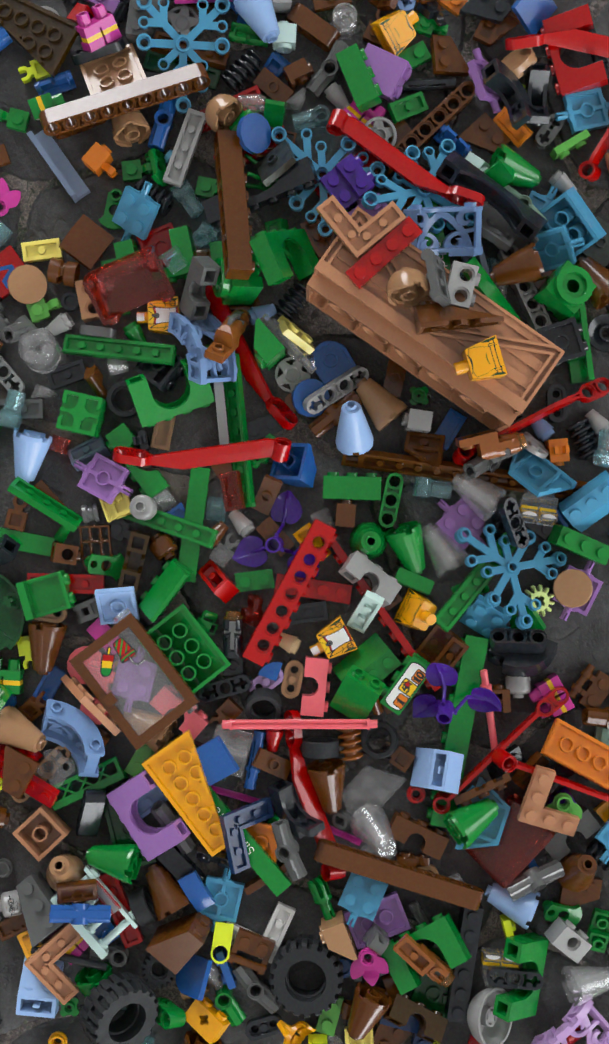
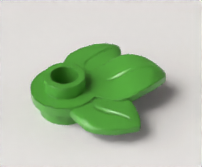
[546,792,582,819]

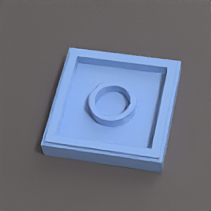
[94,586,140,625]

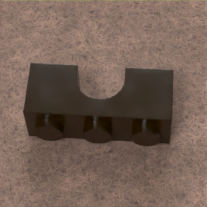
[117,529,151,592]
[383,992,448,1044]

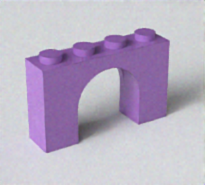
[106,770,191,862]

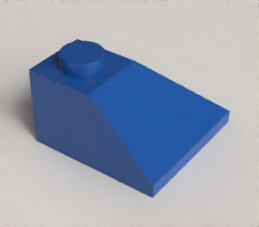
[270,443,317,488]

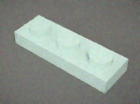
[347,590,385,634]

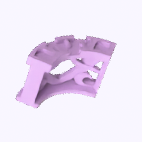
[531,997,609,1044]

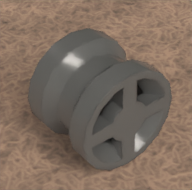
[81,503,101,524]

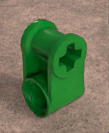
[156,997,186,1030]

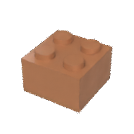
[12,804,71,862]

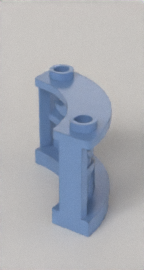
[403,202,483,256]
[168,312,238,385]
[41,699,105,777]

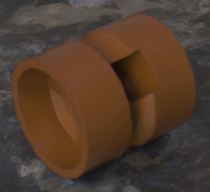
[47,257,80,287]

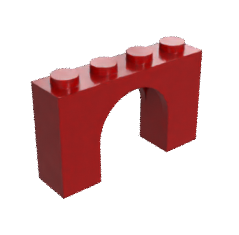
[540,4,608,99]

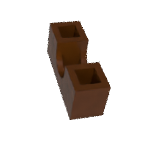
[386,810,449,861]

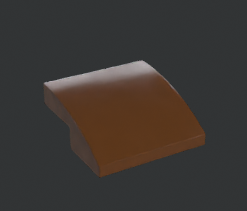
[59,214,115,270]
[415,624,469,668]

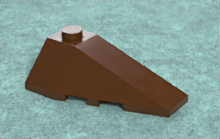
[414,301,504,335]

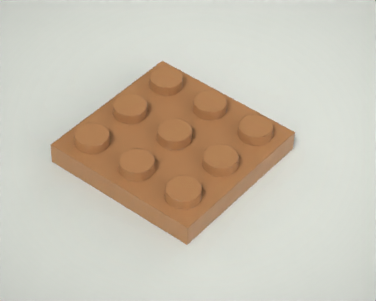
[79,43,147,95]

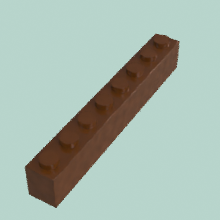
[213,129,255,280]

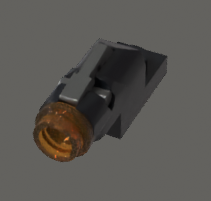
[223,611,243,676]

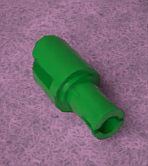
[307,875,336,920]

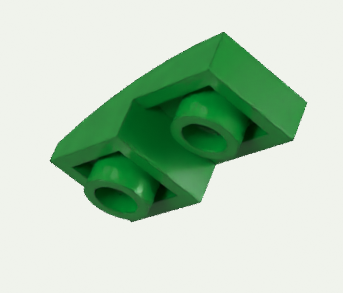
[587,908,609,953]

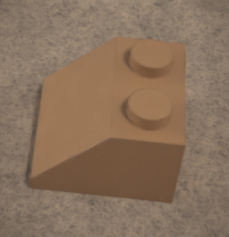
[319,910,357,961]

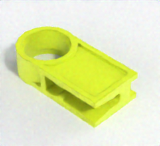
[210,921,234,964]

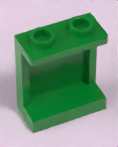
[15,570,76,621]
[329,665,386,719]

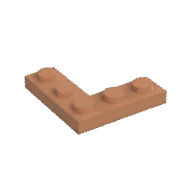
[316,195,406,259]
[60,674,121,736]
[517,765,580,837]
[24,923,82,1005]

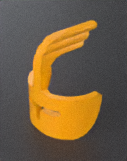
[277,1020,316,1044]

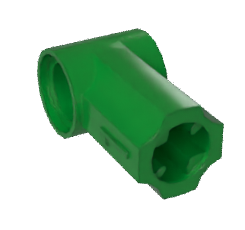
[215,985,246,1027]

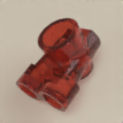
[240,594,263,627]

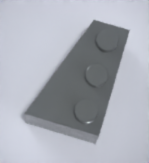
[125,0,167,46]
[16,872,66,948]

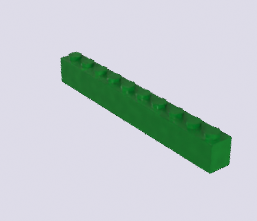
[426,633,489,828]

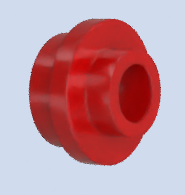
[406,786,426,804]

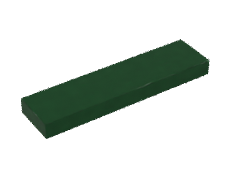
[142,50,221,91]

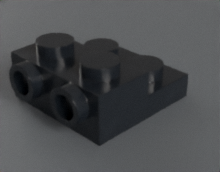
[537,317,588,364]
[133,339,184,394]

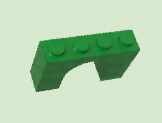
[113,225,197,293]
[249,227,319,286]
[125,358,215,428]
[381,912,472,995]
[493,932,549,1023]

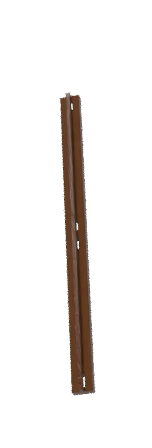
[341,450,588,498]

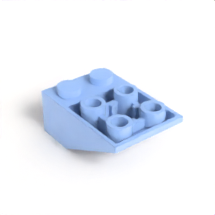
[410,747,464,794]
[16,956,64,1018]

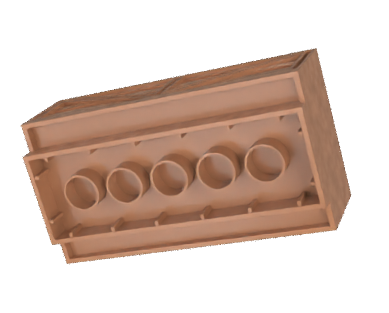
[306,206,565,433]

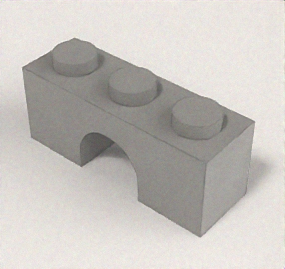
[338,550,402,608]

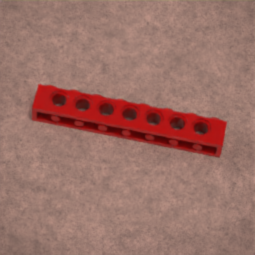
[242,518,338,667]

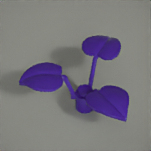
[232,490,320,578]
[413,663,502,724]

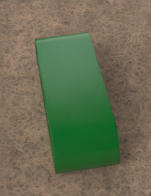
[378,473,403,528]

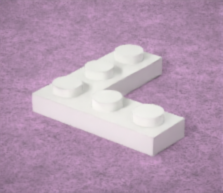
[226,901,296,964]

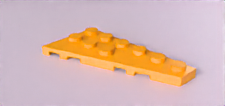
[142,729,225,857]

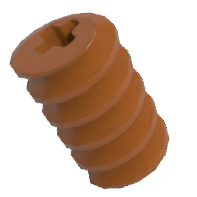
[337,729,363,761]

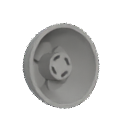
[467,987,513,1044]

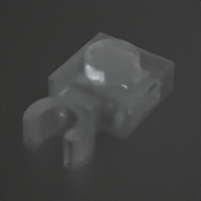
[208,533,240,569]

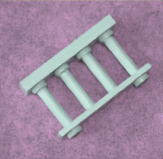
[50,865,138,960]

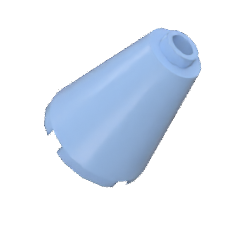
[233,0,280,43]
[335,400,374,455]
[13,429,53,484]
[484,882,541,930]

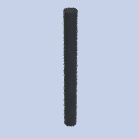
[30,947,108,972]

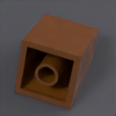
[146,911,213,975]

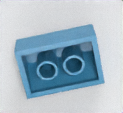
[540,186,607,256]
[558,470,609,533]

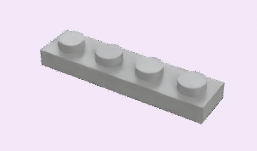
[162,108,206,189]

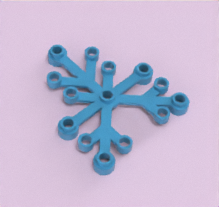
[136,0,230,114]
[271,126,385,237]
[361,139,474,234]
[454,524,567,630]

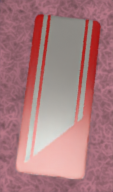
[97,880,121,914]

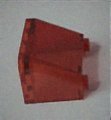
[82,244,175,326]
[465,793,555,888]

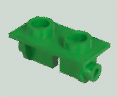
[229,22,268,48]

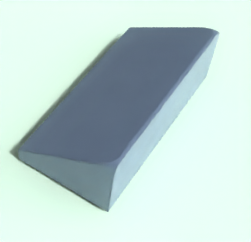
[67,434,111,471]

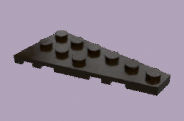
[0,0,79,78]

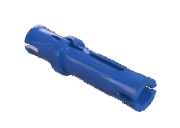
[244,730,266,790]

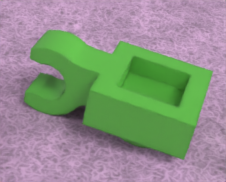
[26,298,62,324]

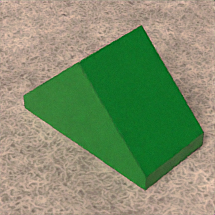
[264,99,286,128]

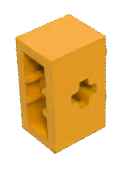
[185,997,231,1044]

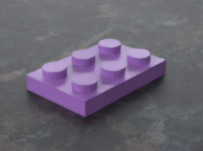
[343,891,411,950]

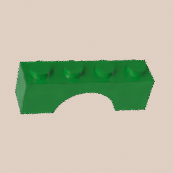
[105,423,170,498]

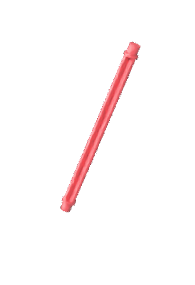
[222,718,378,730]

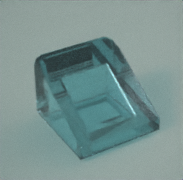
[161,245,189,275]
[206,496,228,522]

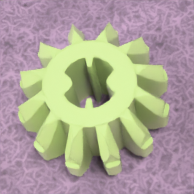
[524,584,555,616]

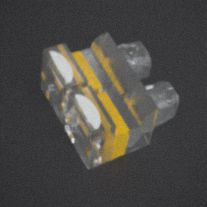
[519,488,558,527]
[480,947,520,989]

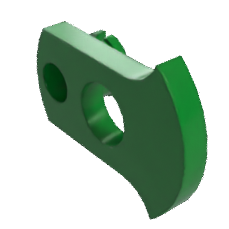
[145,148,170,187]
[98,189,123,230]
[84,553,125,581]
[542,900,582,926]

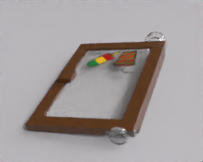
[69,608,199,750]

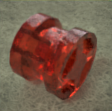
[49,434,72,455]

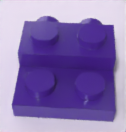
[319,153,375,210]

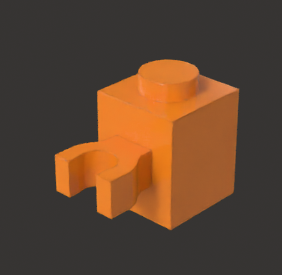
[81,142,118,180]
[544,438,570,467]

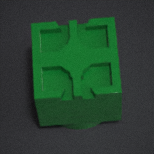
[212,252,263,305]
[533,260,597,321]
[56,389,107,439]

